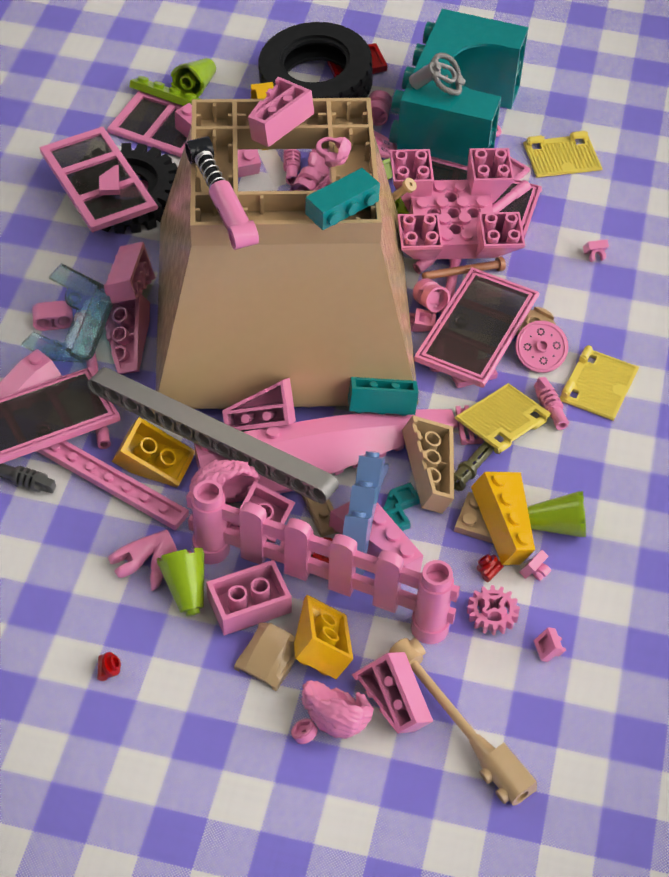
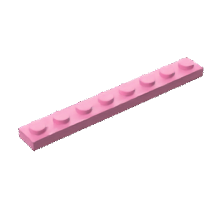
[35,429,189,531]

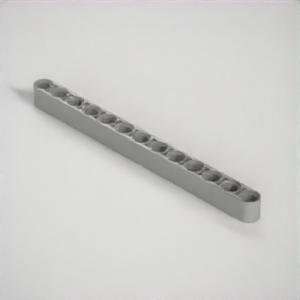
[87,367,339,504]

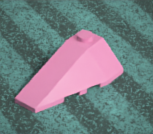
[100,294,150,374]
[0,349,69,420]

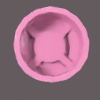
[369,90,392,126]
[290,166,323,191]
[413,278,450,313]

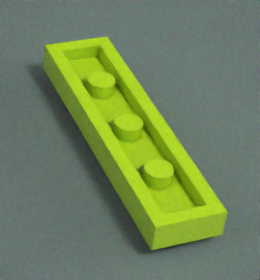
[129,76,200,106]

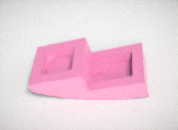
[409,308,437,332]

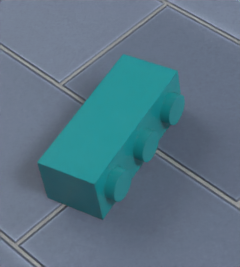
[305,168,380,230]
[348,377,419,416]

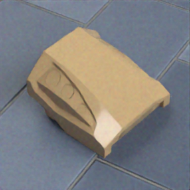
[234,623,296,691]

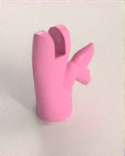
[108,529,177,591]

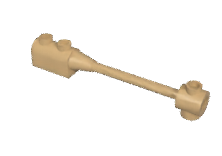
[389,638,537,806]

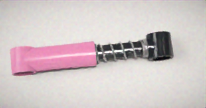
[185,136,259,250]

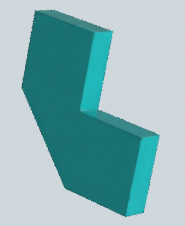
[383,482,420,531]

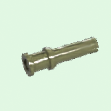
[454,441,494,491]

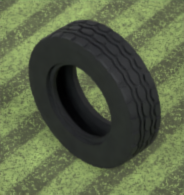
[258,22,373,98]

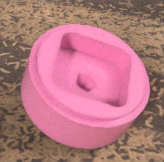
[291,718,318,744]

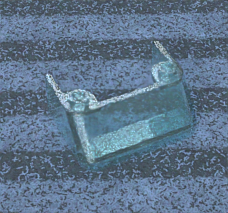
[21,263,114,363]

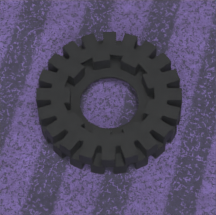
[72,143,178,234]

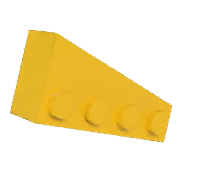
[471,472,535,565]

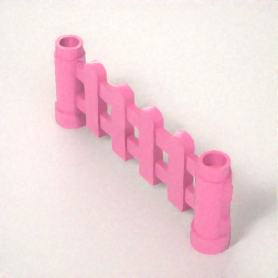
[186,480,460,644]

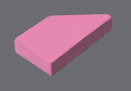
[99,165,120,195]

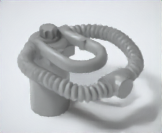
[409,53,465,96]

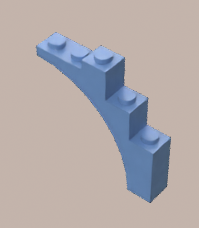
[342,451,389,575]

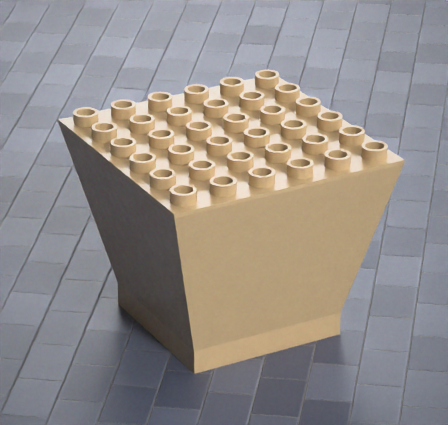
[155,98,418,409]

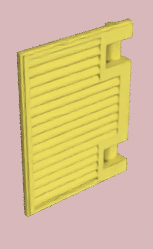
[523,131,602,178]
[560,345,639,421]
[454,383,551,454]

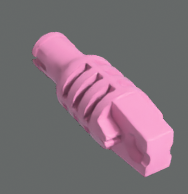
[283,149,301,185]
[534,377,569,430]

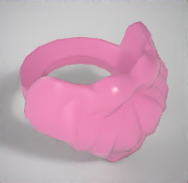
[316,137,351,167]

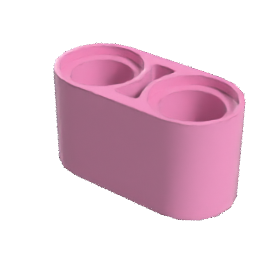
[32,301,73,331]

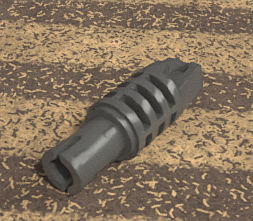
[0,463,56,493]

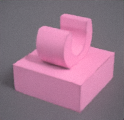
[583,239,609,262]
[519,550,551,581]
[533,627,566,662]

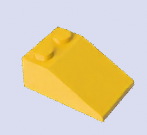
[112,417,195,488]
[294,595,353,679]

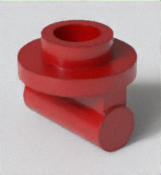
[477,554,504,582]
[97,652,121,681]

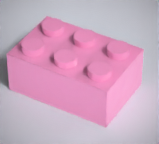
[206,560,292,636]

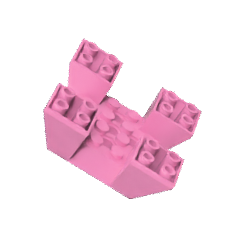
[390,148,525,260]

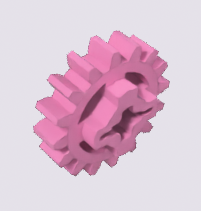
[467,585,520,635]

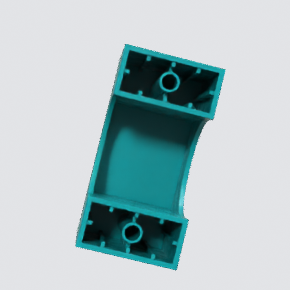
[389,9,529,176]

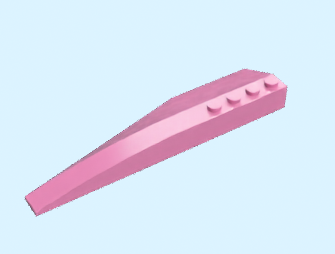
[194,409,458,504]

